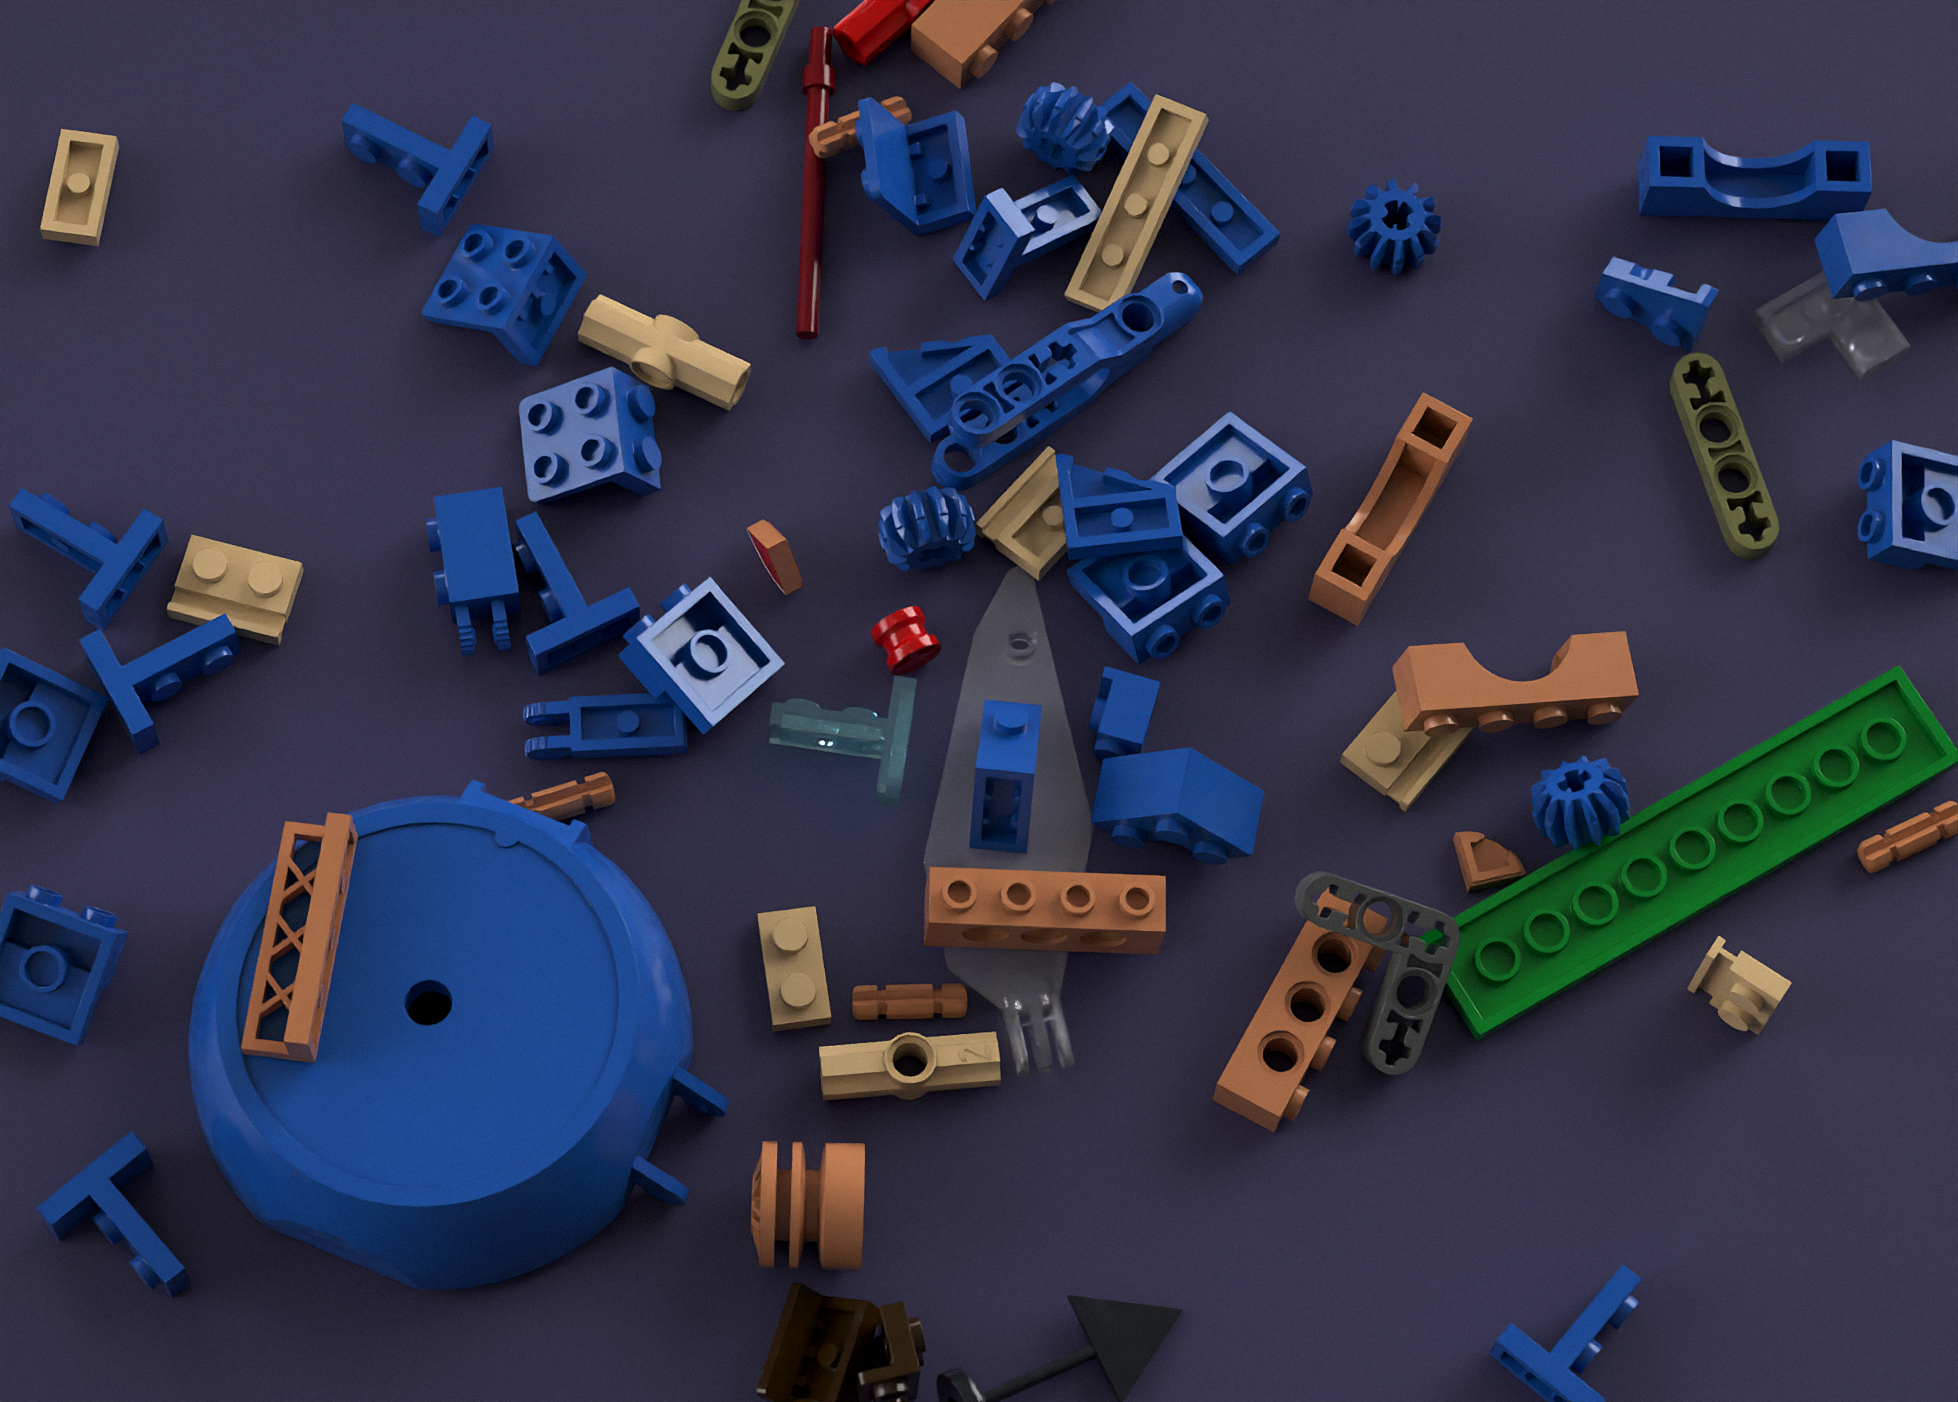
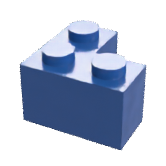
[1090,747,1264,865]

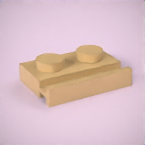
[976,446,1067,581]
[167,535,304,646]
[1340,691,1476,813]
[1687,936,1792,1035]

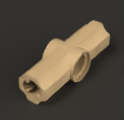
[578,294,751,411]
[819,1031,1001,1101]

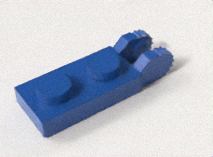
[523,692,688,760]

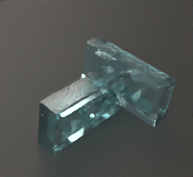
[769,676,917,806]

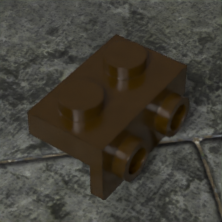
[756,1283,879,1402]
[856,1301,926,1402]

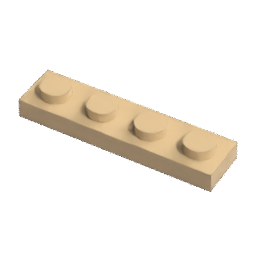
[1064,94,1209,313]

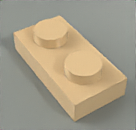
[40,129,119,246]
[757,906,832,1032]

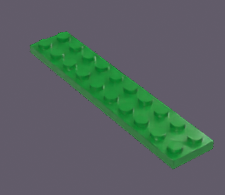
[1418,665,1958,1042]

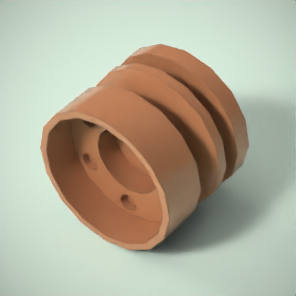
[751,1141,865,1270]

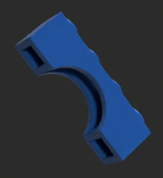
[1637,136,1872,220]
[1814,209,1958,302]

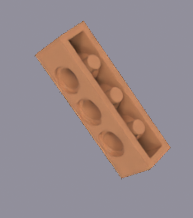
[924,867,1166,955]
[1212,887,1388,1133]

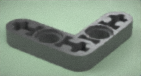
[1294,871,1460,1075]

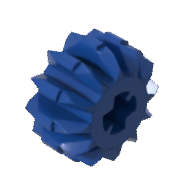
[1015,82,1114,175]
[1346,177,1442,277]
[878,486,976,572]
[1531,755,1630,851]

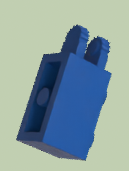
[425,487,521,656]

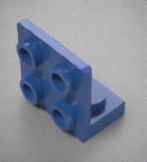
[421,224,587,367]

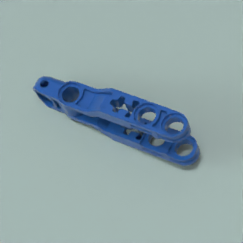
[931,272,1203,491]

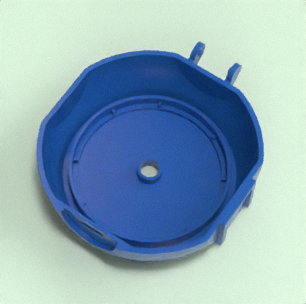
[188,779,730,1291]

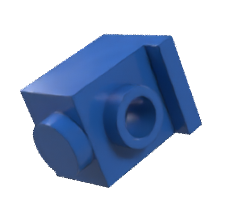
[1088,666,1161,761]

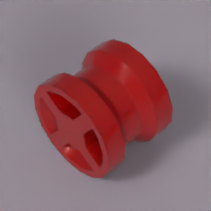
[870,606,942,675]

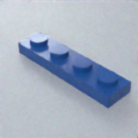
[1099,81,1280,276]

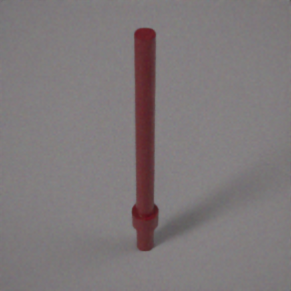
[796,26,836,340]

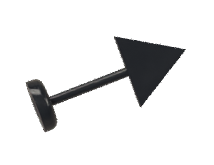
[936,1295,1183,1402]

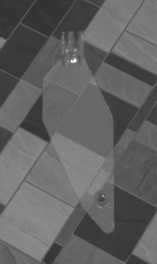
[923,567,1094,1077]

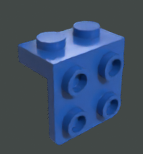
[855,97,977,237]
[519,366,662,505]

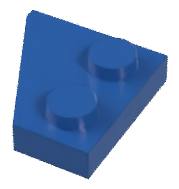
[1594,257,1719,352]
[869,334,1023,444]
[1055,454,1183,560]

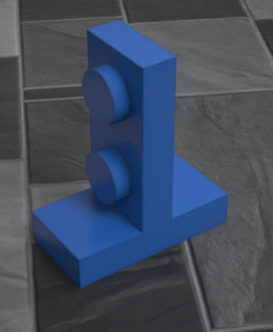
[341,102,494,238]
[952,174,1102,301]
[9,488,169,631]
[511,511,641,676]
[79,613,241,754]
[969,700,1042,854]
[36,1131,191,1298]
[1489,1264,1642,1402]

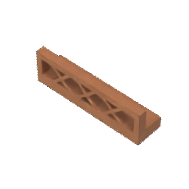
[241,812,358,1063]

